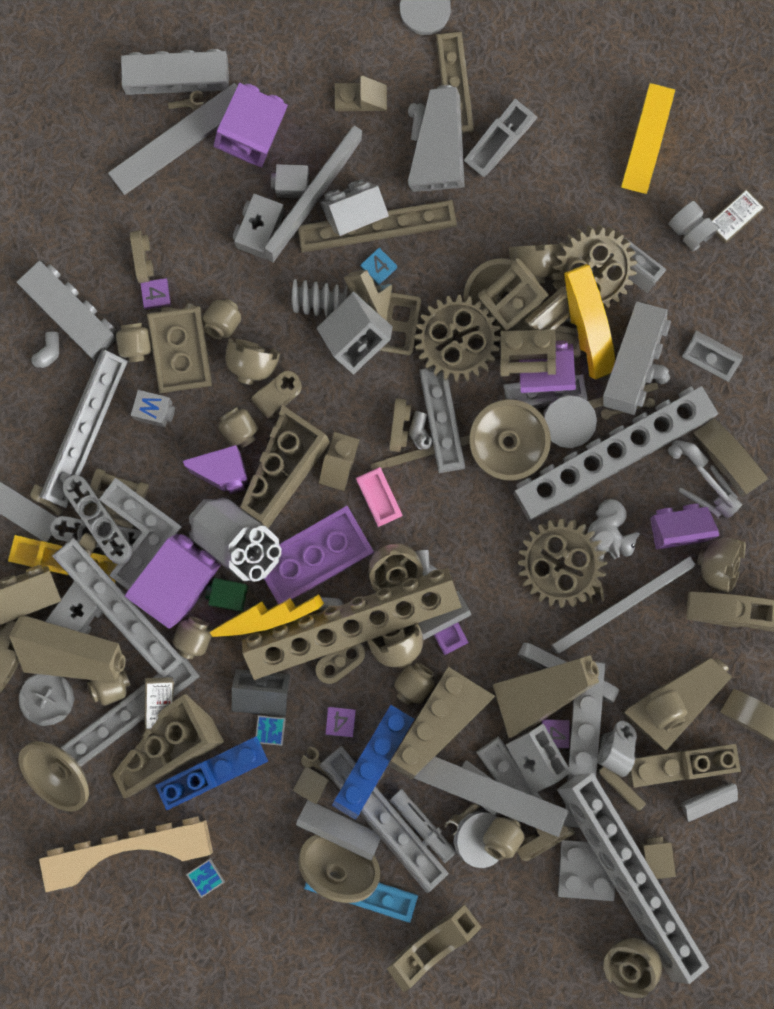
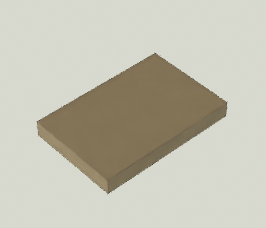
[147,306,212,393]

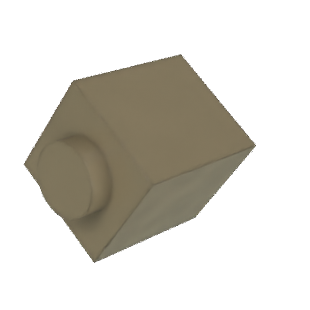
[640,836,676,879]

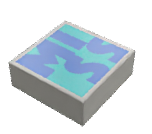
[256,715,286,746]
[186,858,225,898]

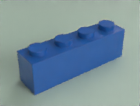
[332,705,414,820]

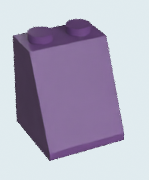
[214,83,288,167]
[125,534,221,628]

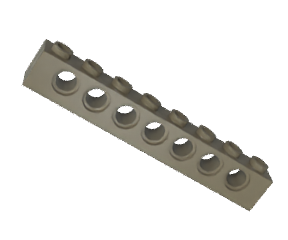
[242,568,462,680]

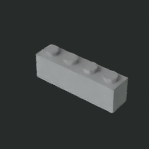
[121,49,229,95]
[17,260,116,361]
[603,301,671,415]

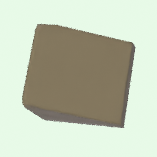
[293,767,330,804]

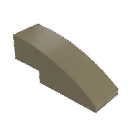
[692,418,768,497]

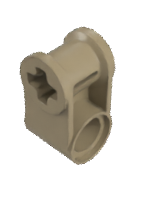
[251,371,302,420]

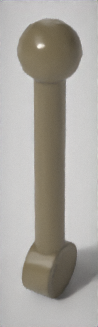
[601,398,655,420]

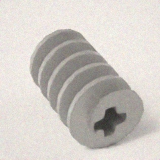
[291,279,348,317]

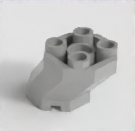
[189,498,281,581]

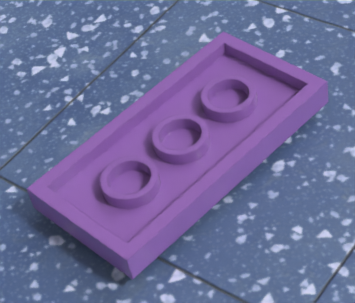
[264,506,374,604]

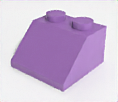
[519,341,576,393]
[183,445,250,494]
[650,504,719,550]

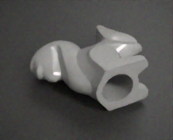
[588,499,640,560]

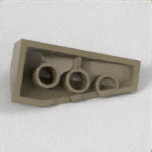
[112,695,224,799]

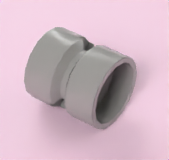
[668,201,719,252]

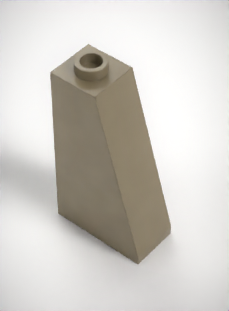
[9,615,125,682]
[493,655,599,738]
[621,658,732,751]

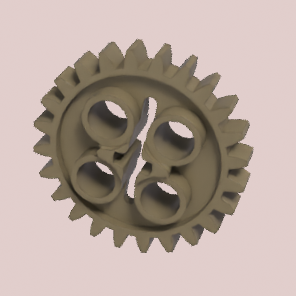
[550,225,637,308]
[414,295,501,383]
[518,518,607,608]

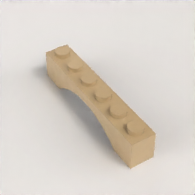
[39,816,213,892]

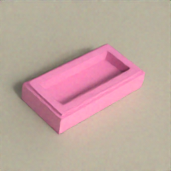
[356,467,403,527]

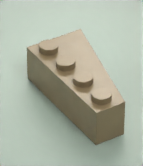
[240,405,330,528]
[0,565,61,625]
[388,667,495,780]

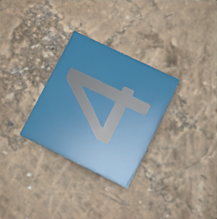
[360,248,397,286]

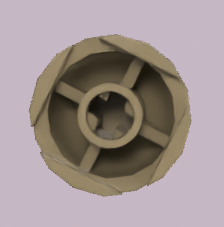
[509,244,562,283]
[225,339,280,385]
[697,537,746,593]
[368,543,423,592]
[367,623,424,668]
[603,938,662,998]

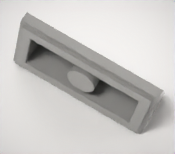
[609,238,666,293]
[682,330,743,382]
[681,782,738,822]

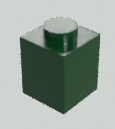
[205,578,248,612]

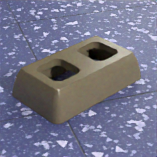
[379,293,421,356]

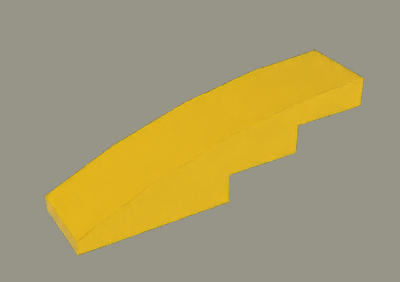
[621,83,675,194]
[564,264,616,380]
[8,535,118,583]
[210,594,324,637]

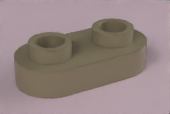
[130,230,154,284]
[390,398,411,452]
[316,643,365,684]

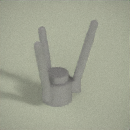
[679,465,742,519]

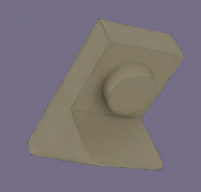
[335,76,387,111]
[344,270,392,320]
[319,432,360,491]
[517,826,575,861]

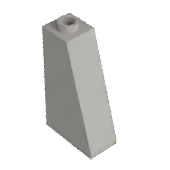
[408,85,465,192]

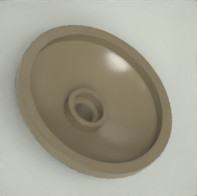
[464,258,542,337]
[469,399,551,481]
[19,741,89,812]
[298,835,380,903]

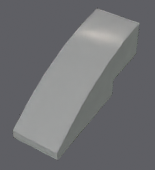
[464,99,538,177]

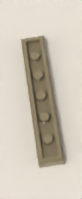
[298,200,457,253]

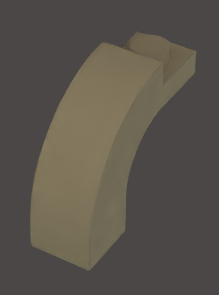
[720,689,774,744]
[387,905,482,992]

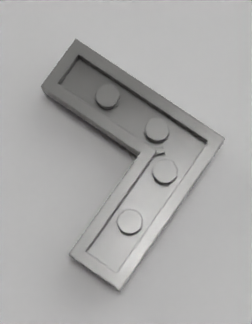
[99,478,182,590]

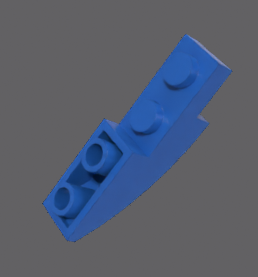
[155,736,268,810]

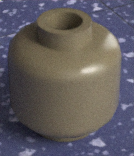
[202,299,241,340]
[116,323,152,362]
[218,407,258,448]
[173,616,212,659]
[394,663,435,705]
[87,671,130,706]
[646,688,688,732]
[483,817,524,860]

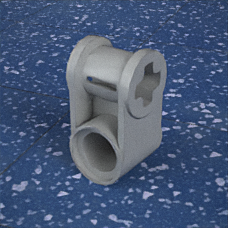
[597,721,637,777]

